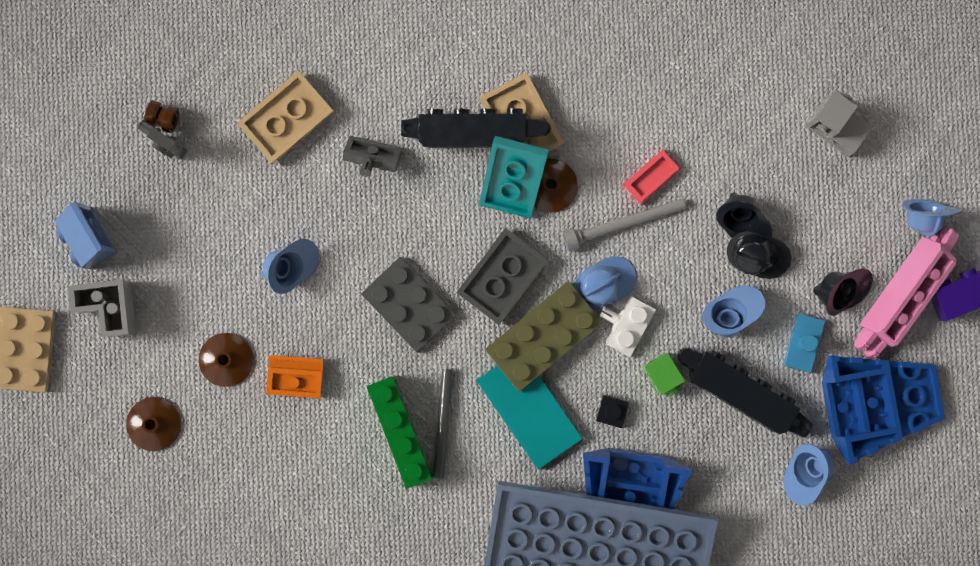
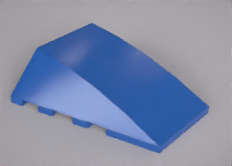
[822,355,945,465]
[583,448,693,509]

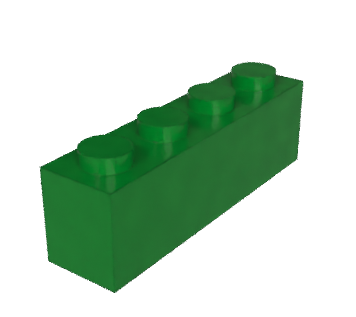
[367,376,433,489]

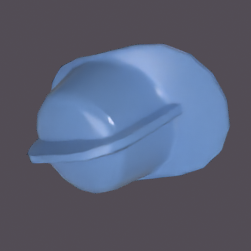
[902,199,962,236]
[260,239,320,294]
[574,256,636,310]
[703,285,765,338]
[783,444,834,505]

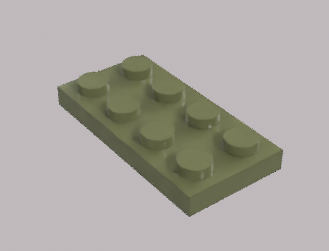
[484,281,603,392]

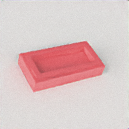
[622,149,681,205]

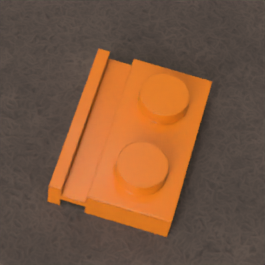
[266,355,324,398]

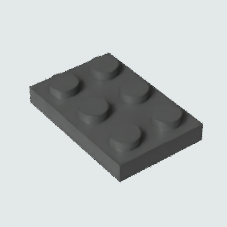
[456,228,549,325]
[361,257,456,352]

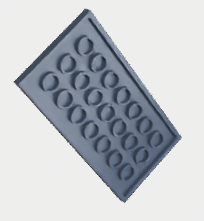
[484,480,718,566]

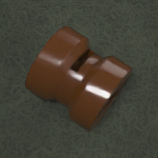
[144,100,179,133]

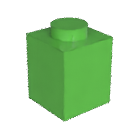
[642,353,685,397]

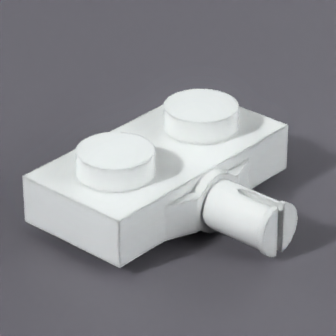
[599,297,656,357]

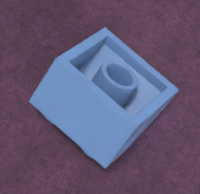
[54,202,117,269]

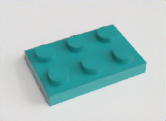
[479,136,549,219]

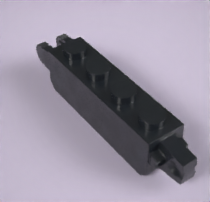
[401,108,552,148]
[676,348,814,438]

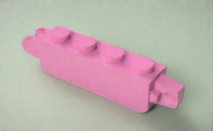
[854,227,959,359]

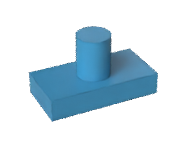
[783,314,825,373]

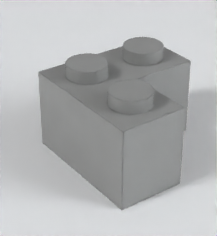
[804,90,873,157]
[68,279,137,338]

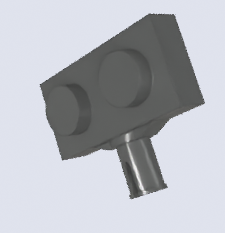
[137,120,187,159]
[342,136,402,177]

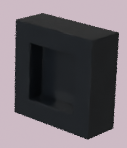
[595,395,629,428]

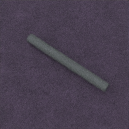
[433,369,453,479]

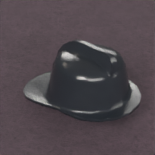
[716,192,773,238]
[726,231,792,279]
[813,268,873,316]

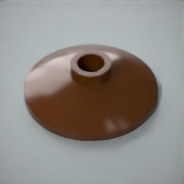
[534,159,578,212]
[199,333,253,387]
[126,397,181,451]

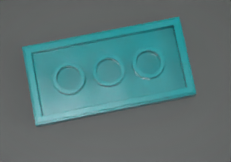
[476,366,582,470]

